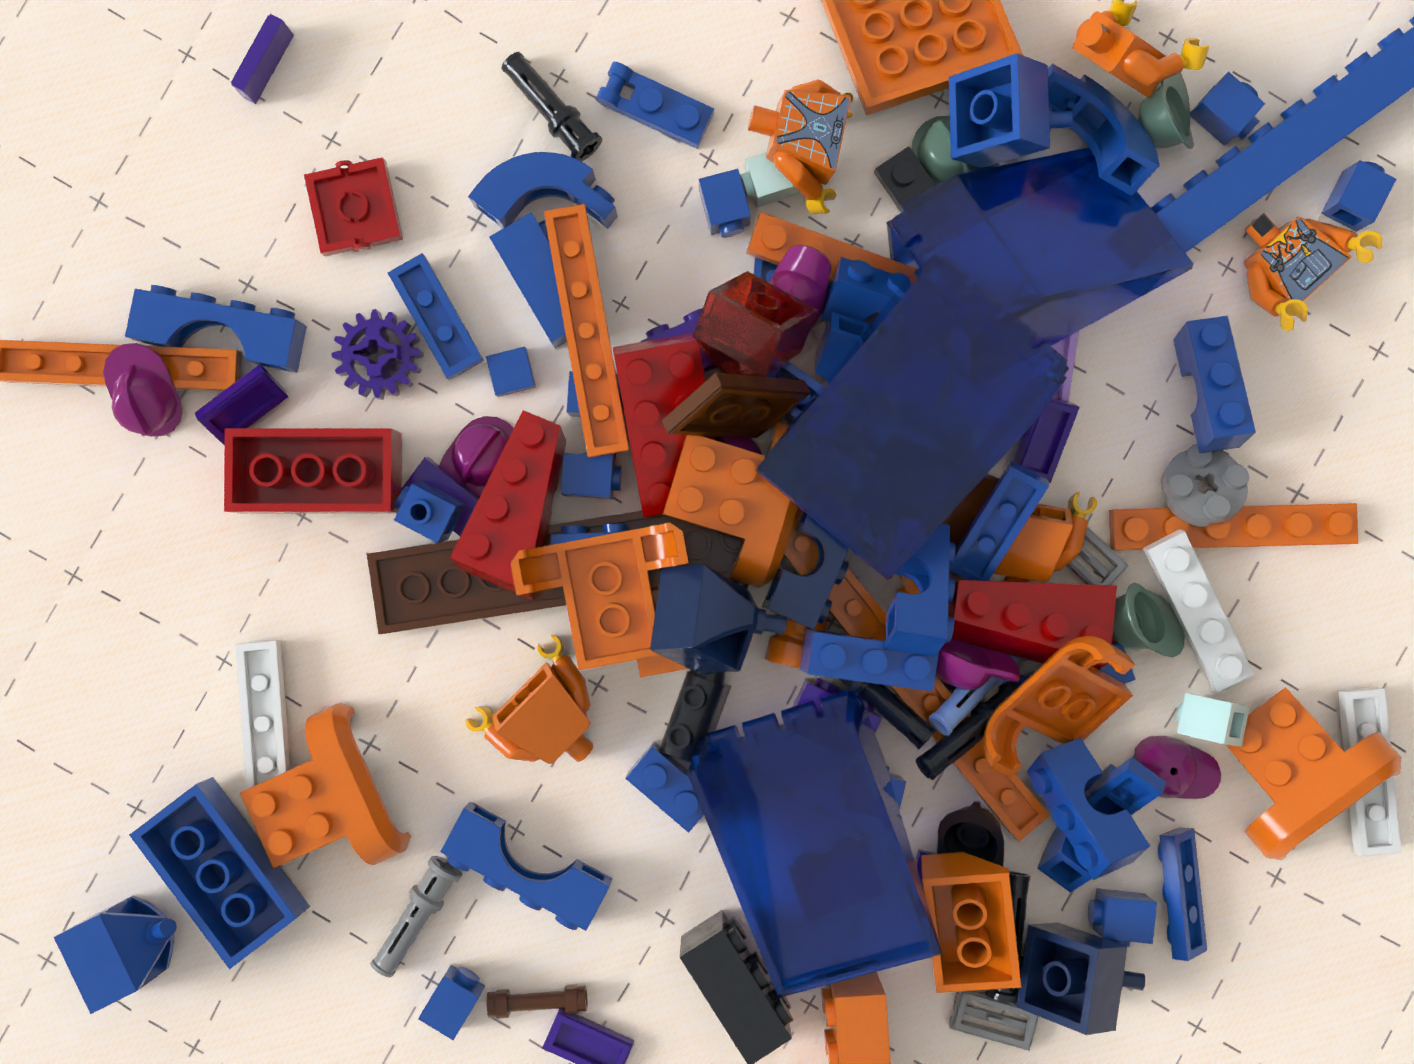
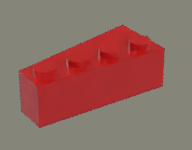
[450,410,566,601]
[948,580,1117,669]

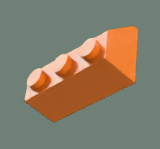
[921,852,1022,993]

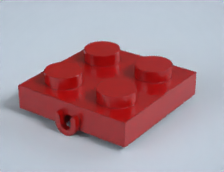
[304,157,403,257]

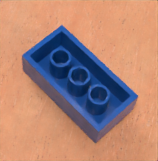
[129,777,310,970]

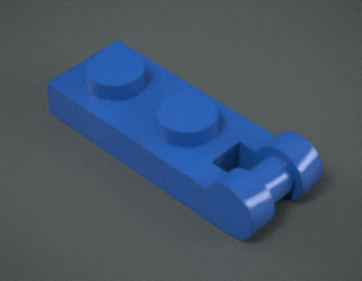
[596,61,714,149]

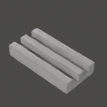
[1067,513,1129,585]
[948,990,1039,1051]

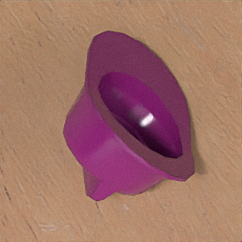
[103,343,183,437]
[439,416,514,498]

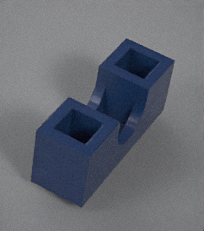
[761,491,865,629]

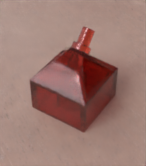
[693,271,818,377]

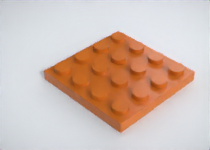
[821,0,1023,116]

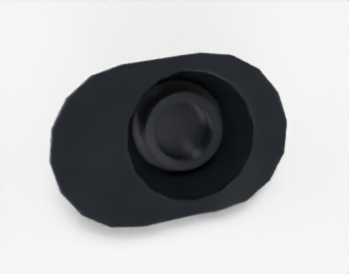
[937,801,1004,867]

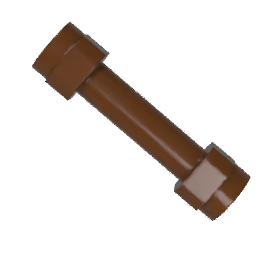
[487,984,588,1019]

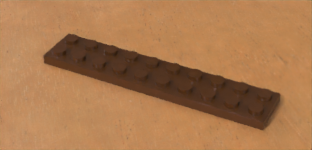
[367,511,782,635]

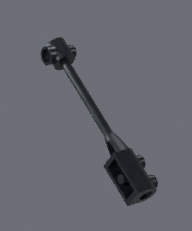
[659,440,772,764]

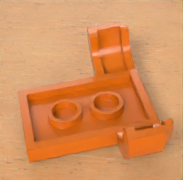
[663,421,814,588]
[510,522,689,670]
[983,636,1135,777]
[1225,687,1402,860]
[240,702,411,869]

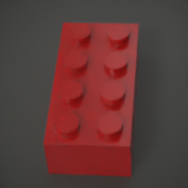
[612,333,715,517]
[224,428,402,514]

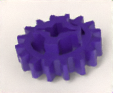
[331,309,424,400]

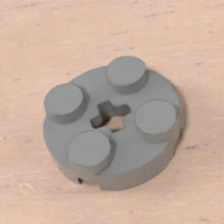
[1161,444,1249,527]

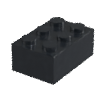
[679,910,794,1064]

